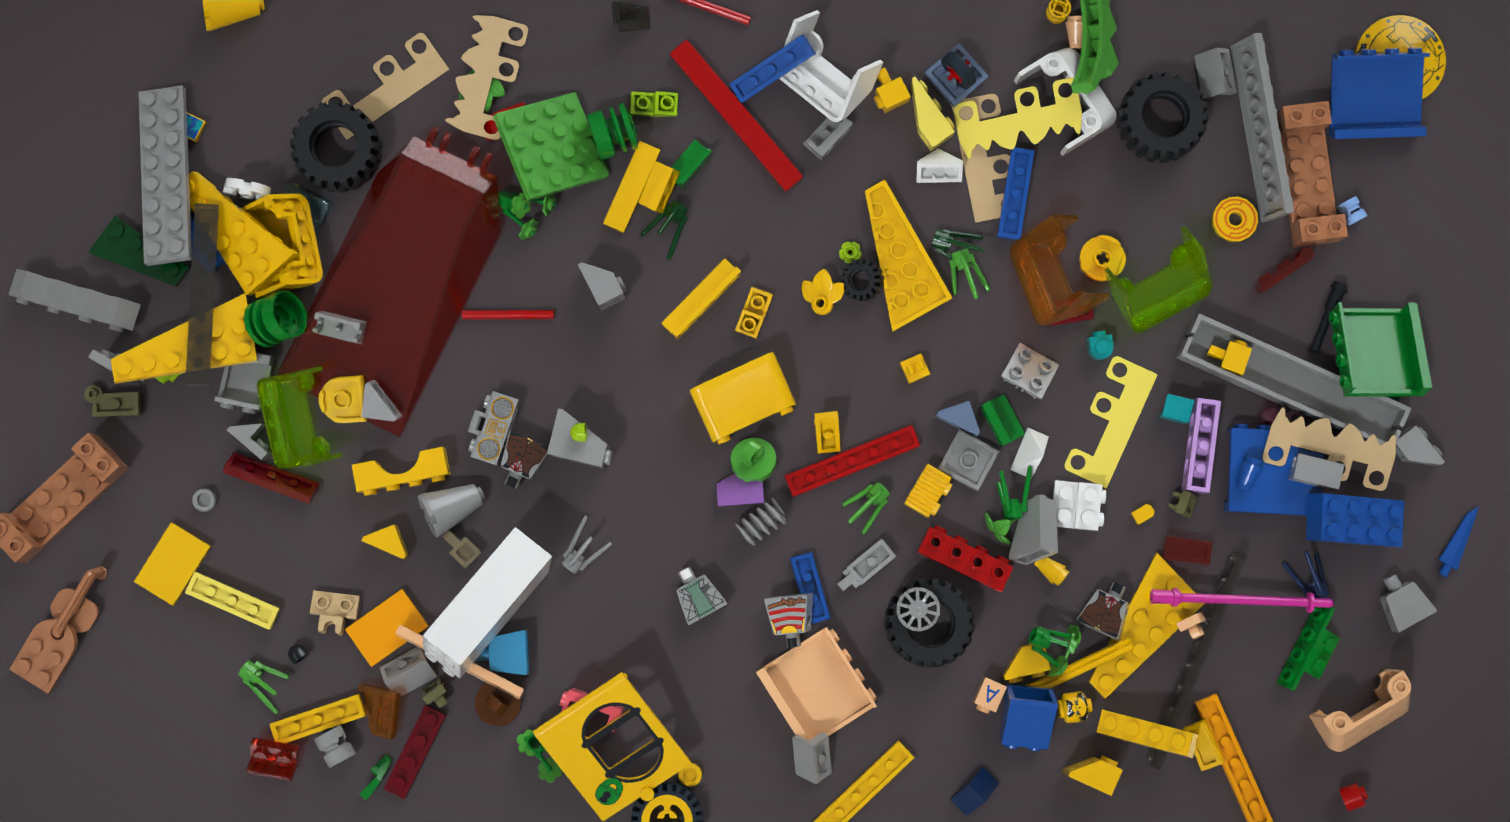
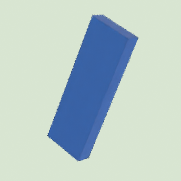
[790,552,831,624]

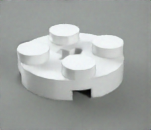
[223,178,271,201]

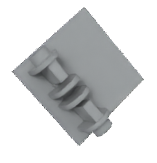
[1000,342,1059,399]

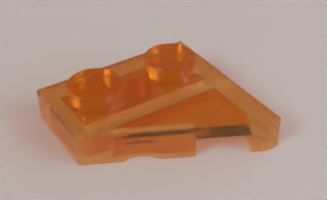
[358,683,400,740]

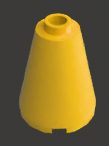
[202,0,265,31]

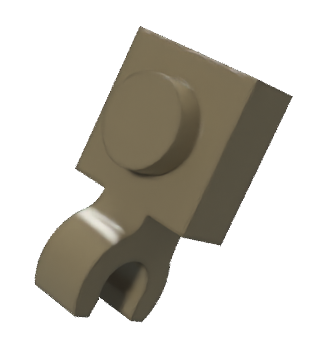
[442,530,482,569]

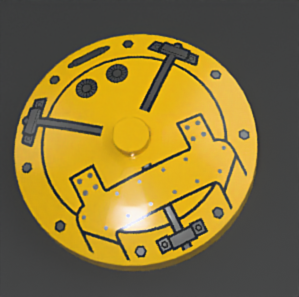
[1354,15,1446,100]

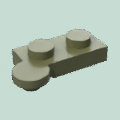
[84,385,141,417]

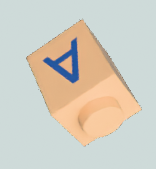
[972,676,1007,714]

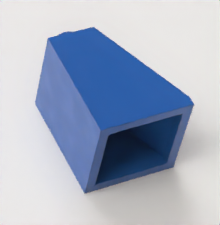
[1000,684,1058,751]

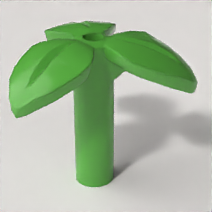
[985,512,1016,545]

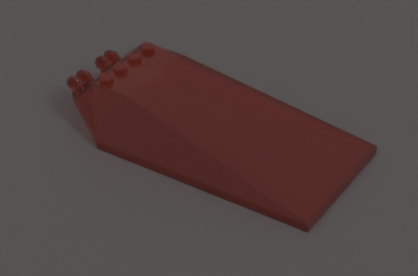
[276,126,501,437]

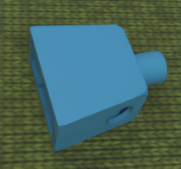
[476,630,529,675]

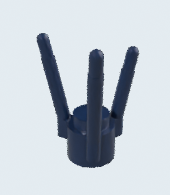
[1282,551,1329,598]

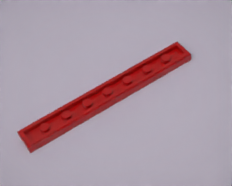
[669,39,803,192]

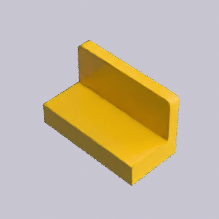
[638,162,680,214]

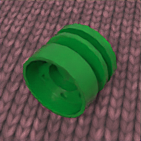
[586,103,638,160]
[244,290,307,347]

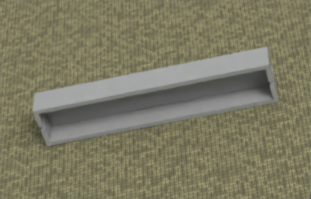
[1176,313,1411,445]

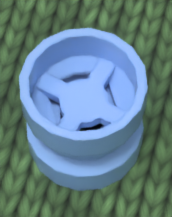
[1336,196,1368,227]

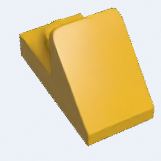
[814,411,840,454]

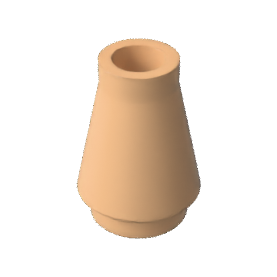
[1065,16,1083,49]

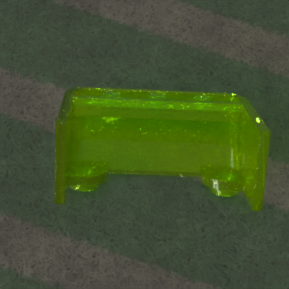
[1104,226,1212,333]
[257,366,343,469]

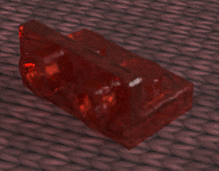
[246,737,299,781]

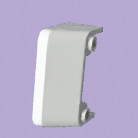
[780,10,883,122]
[1014,48,1117,156]

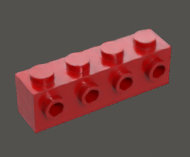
[916,525,1013,592]

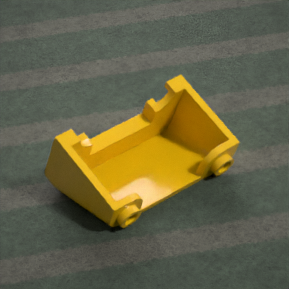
[242,194,323,298]
[689,352,796,445]

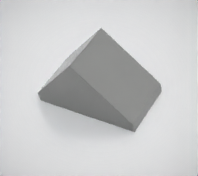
[362,380,402,422]

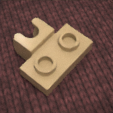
[310,590,361,636]

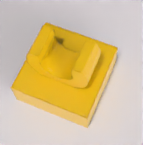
[900,354,930,384]

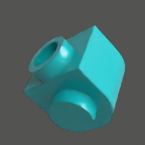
[1086,331,1114,360]

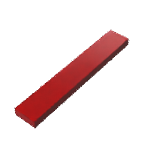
[784,425,921,497]

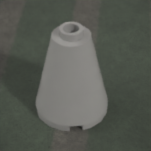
[417,484,485,538]

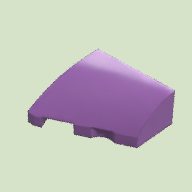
[717,473,764,507]

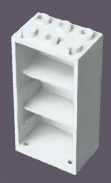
[423,527,552,679]

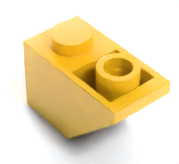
[1002,644,1051,683]

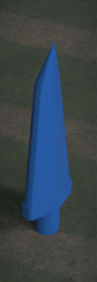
[1438,506,1479,577]

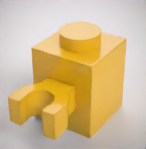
[873,67,911,113]
[1206,340,1252,377]

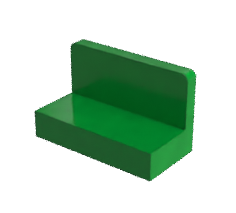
[671,140,712,189]
[980,395,1025,447]

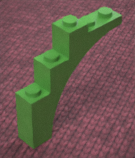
[1071,0,1119,94]

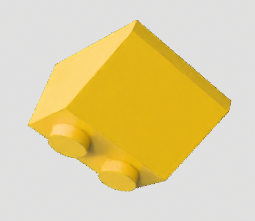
[1062,755,1123,796]

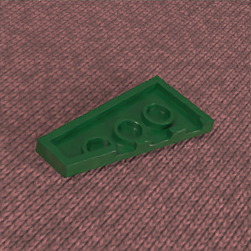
[88,216,190,287]

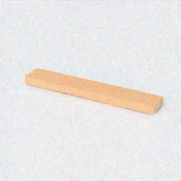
[395,625,524,700]

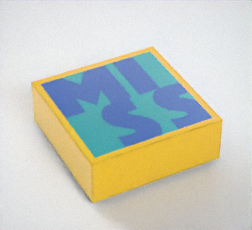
[187,113,207,143]

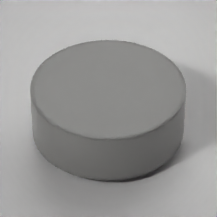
[192,489,217,512]

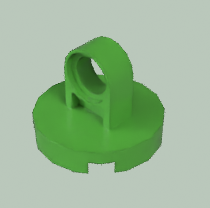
[730,438,777,482]

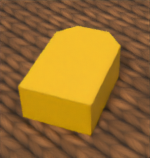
[1130,504,1155,525]

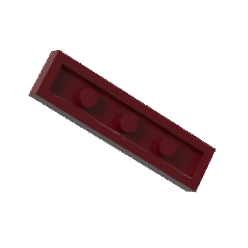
[223,452,319,504]
[384,705,447,799]

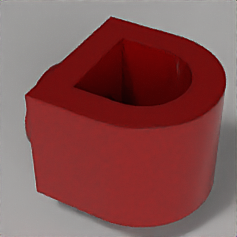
[1339,782,1369,812]

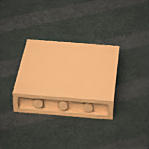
[756,627,877,741]

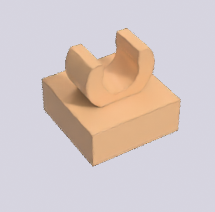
[1176,612,1206,639]

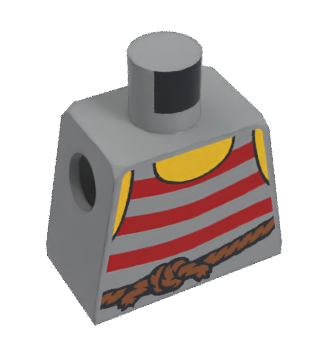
[764,593,813,648]

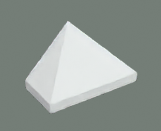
[916,148,963,183]
[1010,428,1049,479]

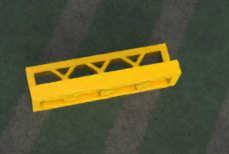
[661,258,741,340]

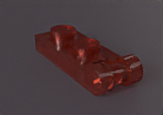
[1254,247,1314,294]

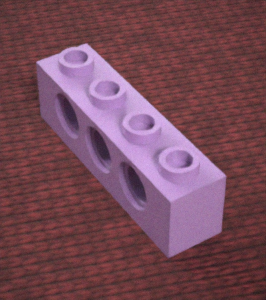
[1181,398,1221,494]

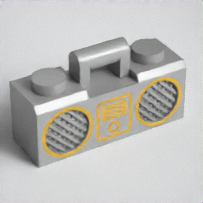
[467,391,521,466]

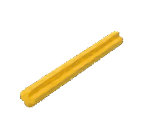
[1026,637,1133,689]

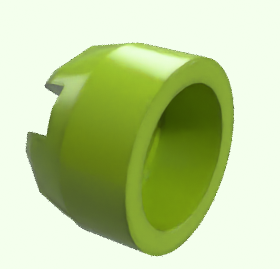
[570,423,587,442]

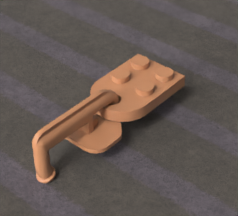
[9,566,107,694]

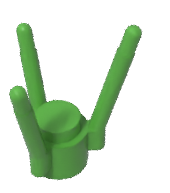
[949,249,990,299]
[842,482,890,534]
[238,660,289,714]

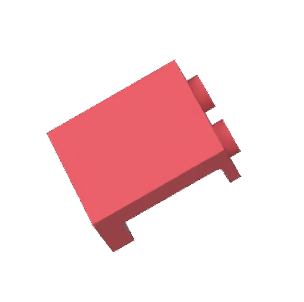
[559,688,625,732]

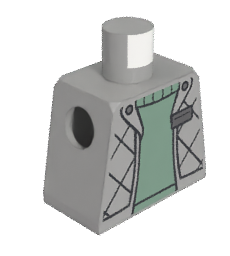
[676,567,727,625]

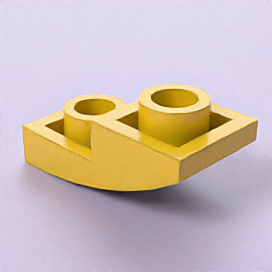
[735,286,773,338]

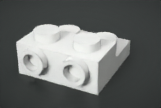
[1052,480,1106,531]

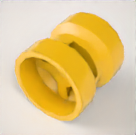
[1046,0,1071,24]

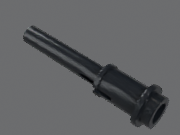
[1310,281,1348,353]

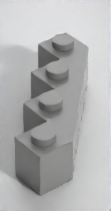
[8,269,141,333]

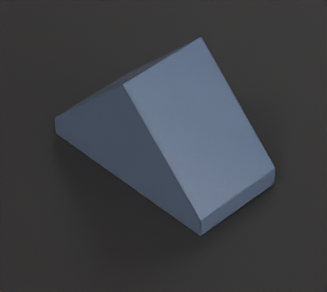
[935,401,980,437]

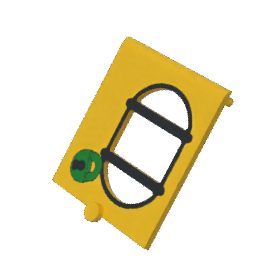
[533,672,691,821]

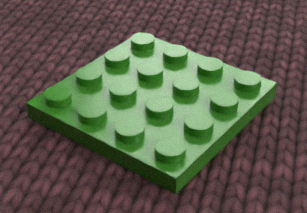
[493,92,609,201]

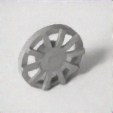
[896,587,940,631]

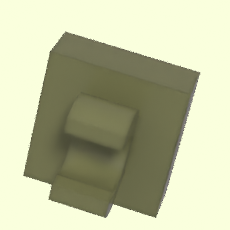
[1168,490,1198,519]
[421,677,447,708]

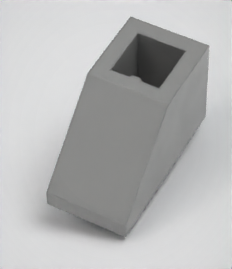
[1396,426,1445,466]

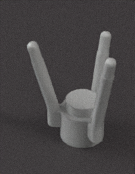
[561,515,612,574]

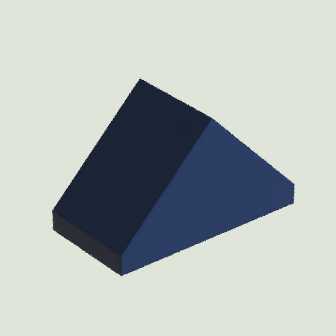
[950,766,999,816]

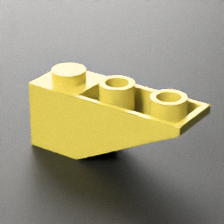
[911,77,955,151]

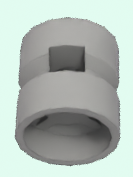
[314,725,356,768]

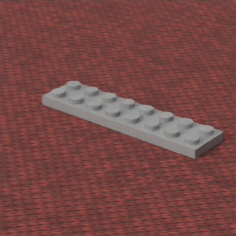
[1230,33,1294,223]
[139,85,192,266]

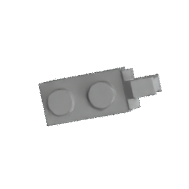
[837,538,896,591]

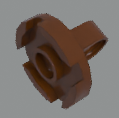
[475,683,521,726]

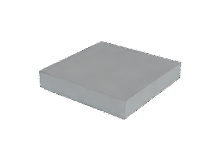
[937,429,1000,492]

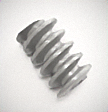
[735,497,786,546]

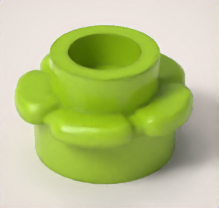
[839,241,861,263]

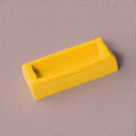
[1183,719,1224,771]

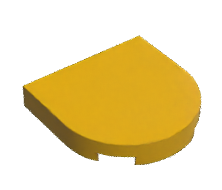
[319,375,368,423]

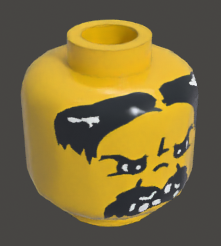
[1057,691,1092,723]

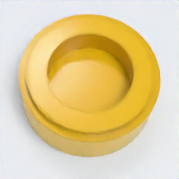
[679,763,702,787]

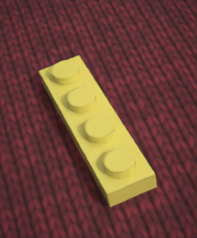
[185,572,281,630]

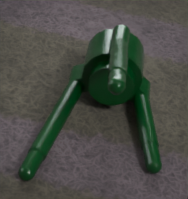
[640,200,688,260]
[931,229,984,260]

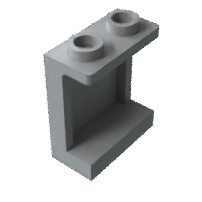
[214,353,276,414]

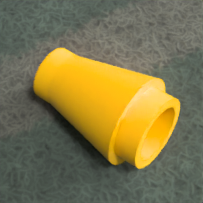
[1034,557,1069,586]

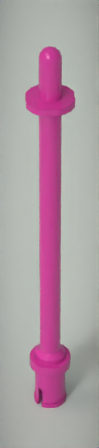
[1150,588,1334,613]

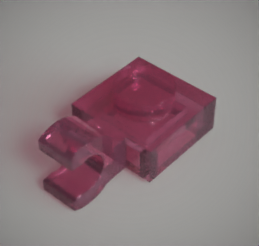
[1257,408,1301,424]

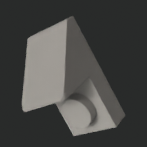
[227,424,272,461]

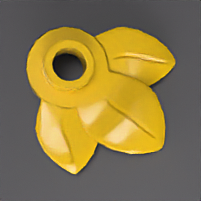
[802,269,844,315]

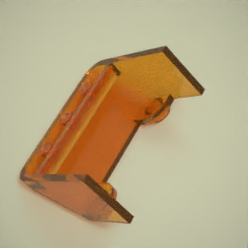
[1010,215,1110,325]

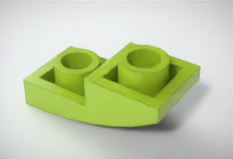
[629,91,678,117]

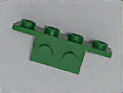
[1277,607,1340,691]

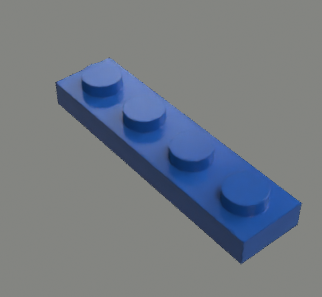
[730,35,816,103]
[997,147,1035,241]

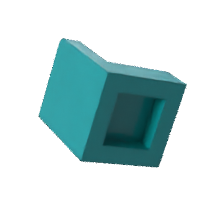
[1158,394,1194,424]

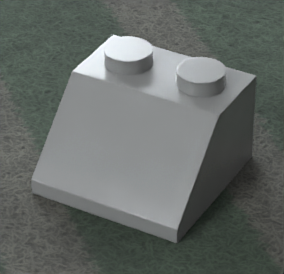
[578,262,627,311]

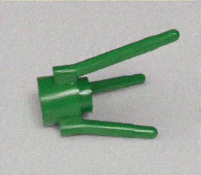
[996,466,1032,520]

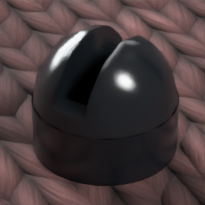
[288,645,309,664]

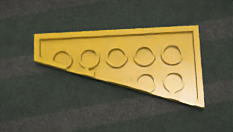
[189,171,298,295]
[865,180,952,332]
[111,293,257,384]
[1088,553,1205,699]

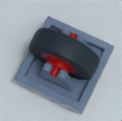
[924,43,989,108]

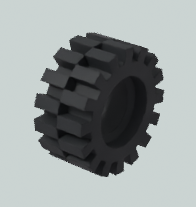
[840,259,884,301]

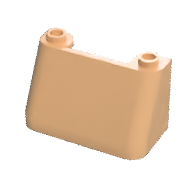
[1309,668,1411,752]

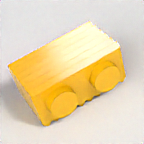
[903,464,953,518]

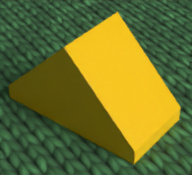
[361,525,409,560]

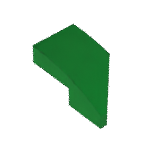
[359,755,392,801]

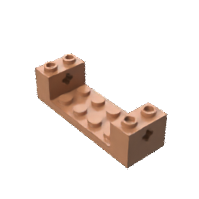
[1277,101,1348,247]
[0,433,129,563]

